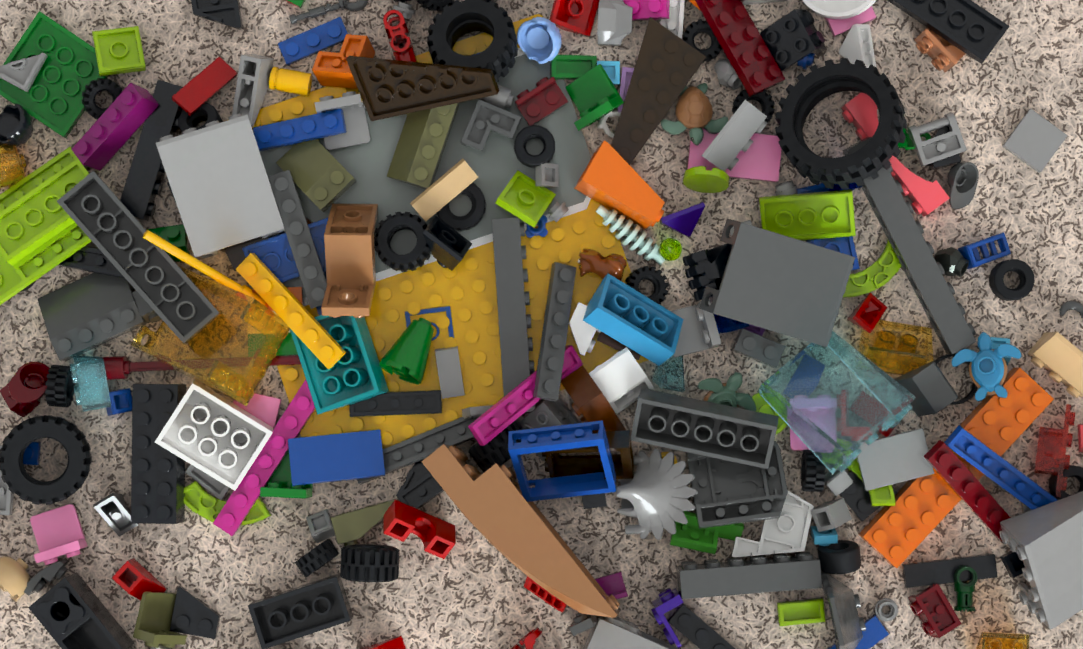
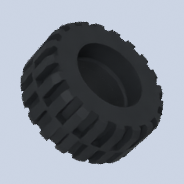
[427,0,518,82]
[0,415,92,505]

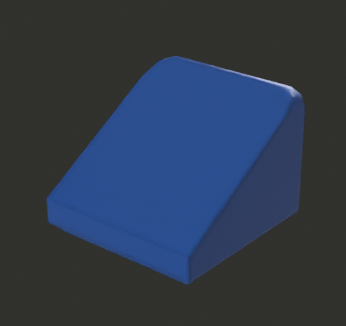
[103,388,133,416]

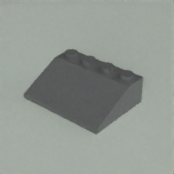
[38,273,147,361]

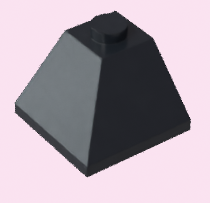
[423,216,472,271]

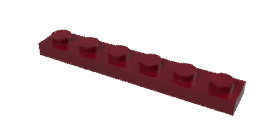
[923,440,1011,544]

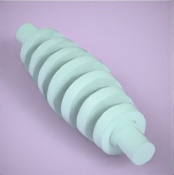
[595,205,666,265]

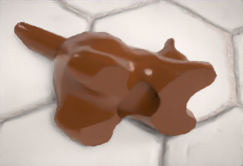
[578,249,627,281]

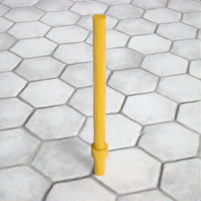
[143,230,266,308]

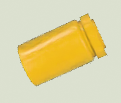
[269,67,313,96]

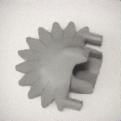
[616,448,698,540]

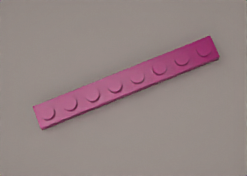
[213,379,316,536]

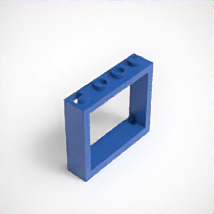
[508,420,616,502]

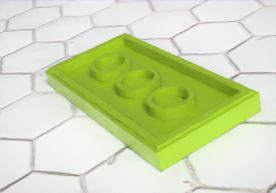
[759,189,856,240]

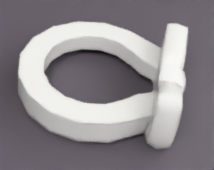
[597,111,621,138]

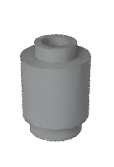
[479,84,514,110]

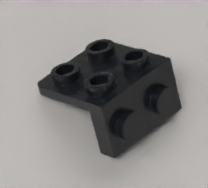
[760,9,827,71]

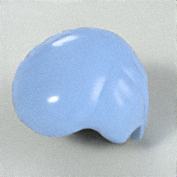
[517,17,562,64]

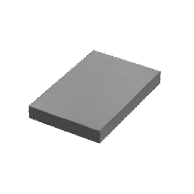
[853,428,934,491]

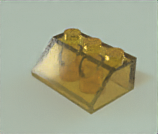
[858,320,933,375]

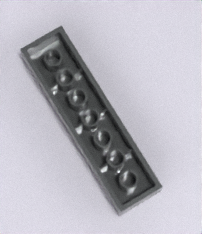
[57,171,221,344]

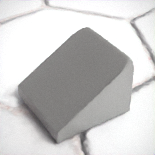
[824,464,853,496]
[306,509,335,543]

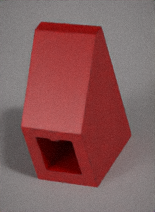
[112,558,167,601]

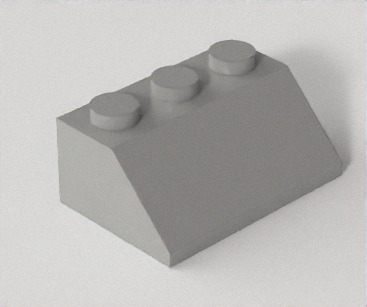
[702,100,768,171]

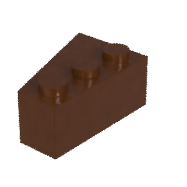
[561,366,626,432]

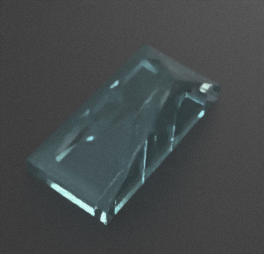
[652,355,685,392]

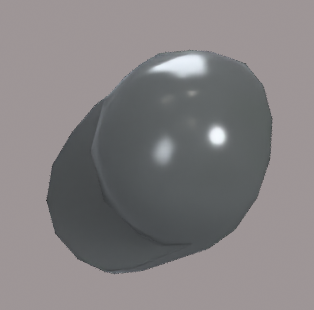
[947,161,979,209]

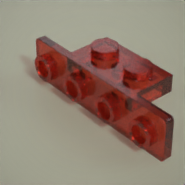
[1035,404,1075,498]

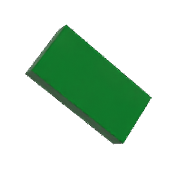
[550,55,597,80]

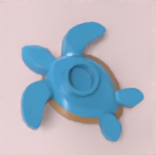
[951,332,1022,401]

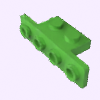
[670,511,744,554]

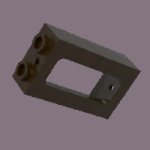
[542,430,634,479]

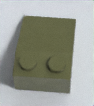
[276,139,356,212]

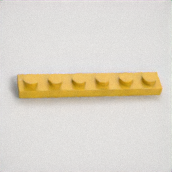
[236,253,347,369]

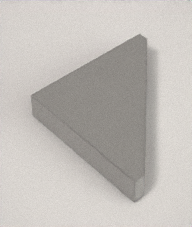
[0,53,48,93]

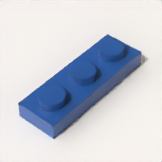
[278,17,348,65]

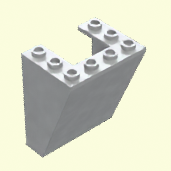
[156,113,285,260]
[999,491,1083,629]

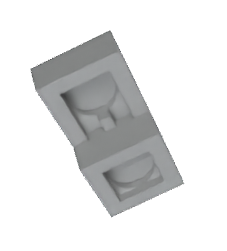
[435,346,465,399]

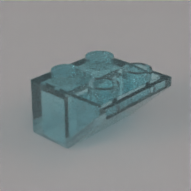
[69,356,111,412]

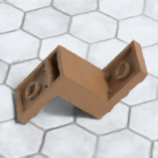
[321,204,378,318]

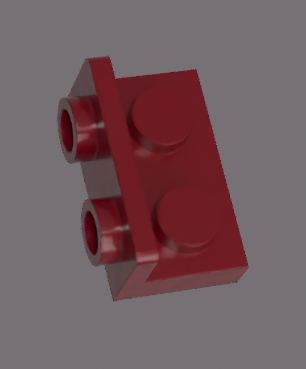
[515,77,568,126]
[908,583,962,638]

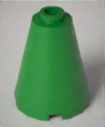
[379,318,434,385]

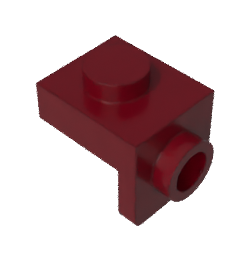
[0,382,40,417]

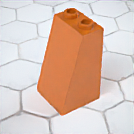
[574,140,665,230]

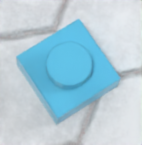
[597,61,620,85]
[811,526,838,546]

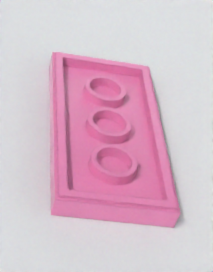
[687,128,782,182]

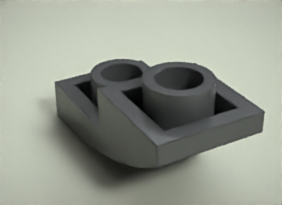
[24,558,69,596]

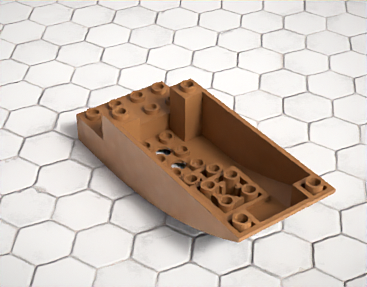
[422,444,620,618]

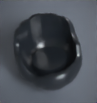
[0,103,33,148]

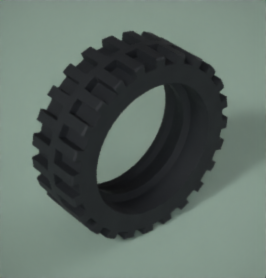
[775,58,907,189]

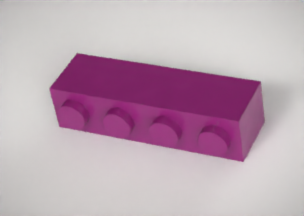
[71,83,159,171]

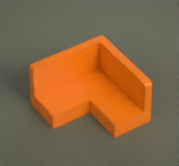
[312,34,375,89]

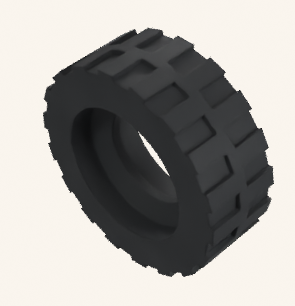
[437,182,486,231]

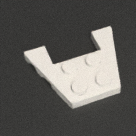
[731,491,814,558]

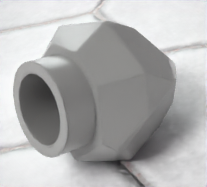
[714,59,743,90]

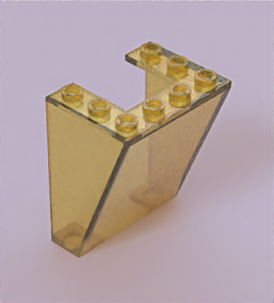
[131,266,290,406]

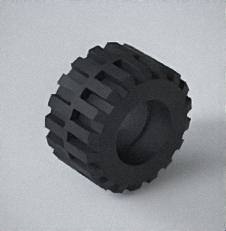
[374,212,431,272]
[468,420,523,473]
[340,544,400,582]

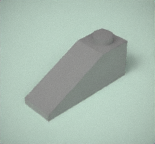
[232,54,274,127]

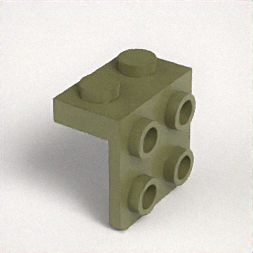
[133,591,187,648]

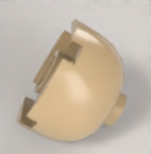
[0,556,30,602]

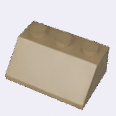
[1027,332,1083,398]

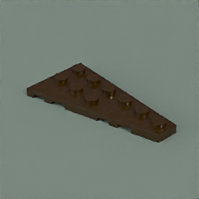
[611,17,706,165]
[346,56,500,121]

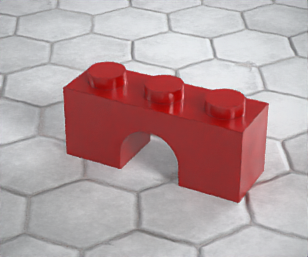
[383,500,456,559]

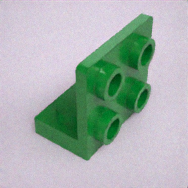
[565,64,624,131]
[260,451,313,499]

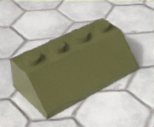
[387,103,459,190]

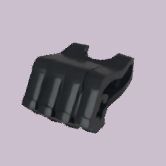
[683,243,733,301]

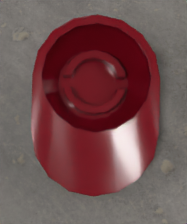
[9,362,49,404]

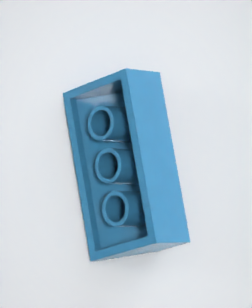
[583,273,683,366]

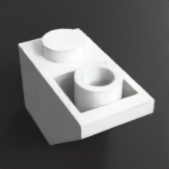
[569,302,601,356]

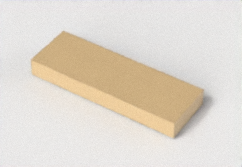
[410,159,478,222]

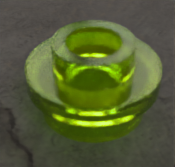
[659,238,682,261]

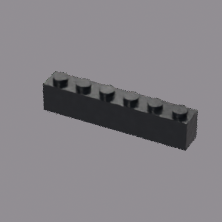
[120,80,183,221]

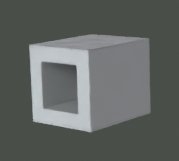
[810,498,852,532]

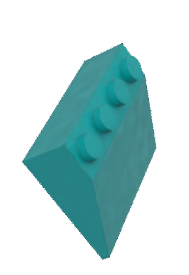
[290,315,389,415]

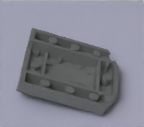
[686,441,788,529]

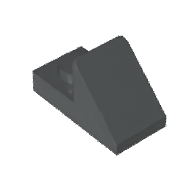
[93,493,139,537]

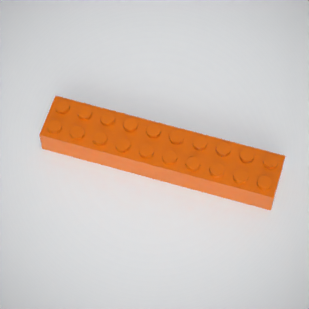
[858,367,1054,568]

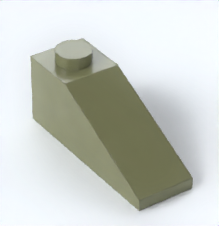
[331,498,400,546]

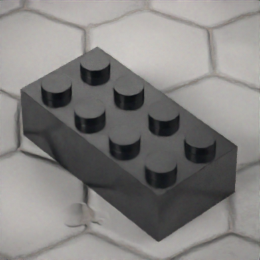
[248,573,353,649]

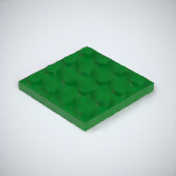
[0,11,109,138]

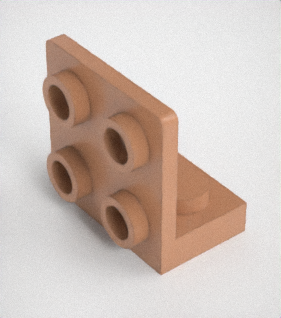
[914,28,966,72]

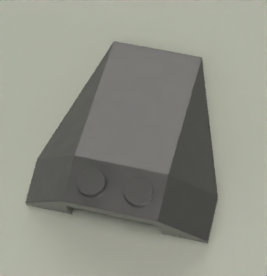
[821,572,866,649]

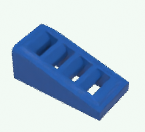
[958,232,1011,269]

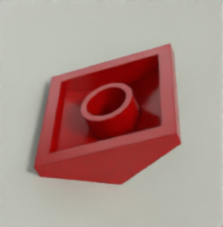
[549,0,599,37]

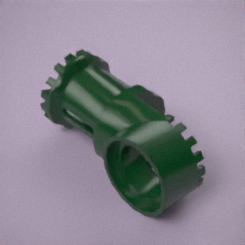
[954,565,978,612]

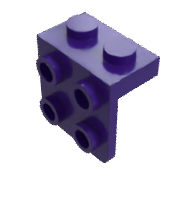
[651,588,684,648]

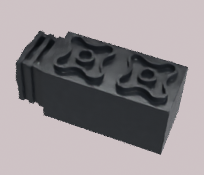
[28,572,135,649]

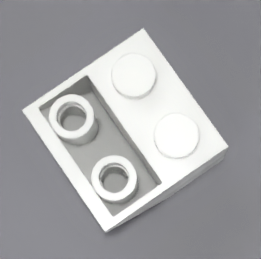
[589,347,654,414]

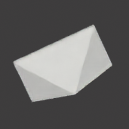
[839,24,876,68]

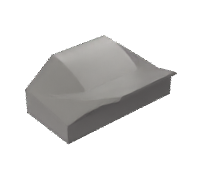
[597,0,633,46]

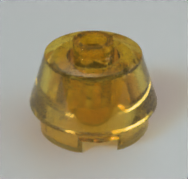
[0,145,27,189]

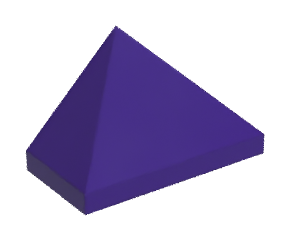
[659,202,705,237]

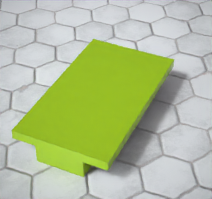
[0,147,92,305]

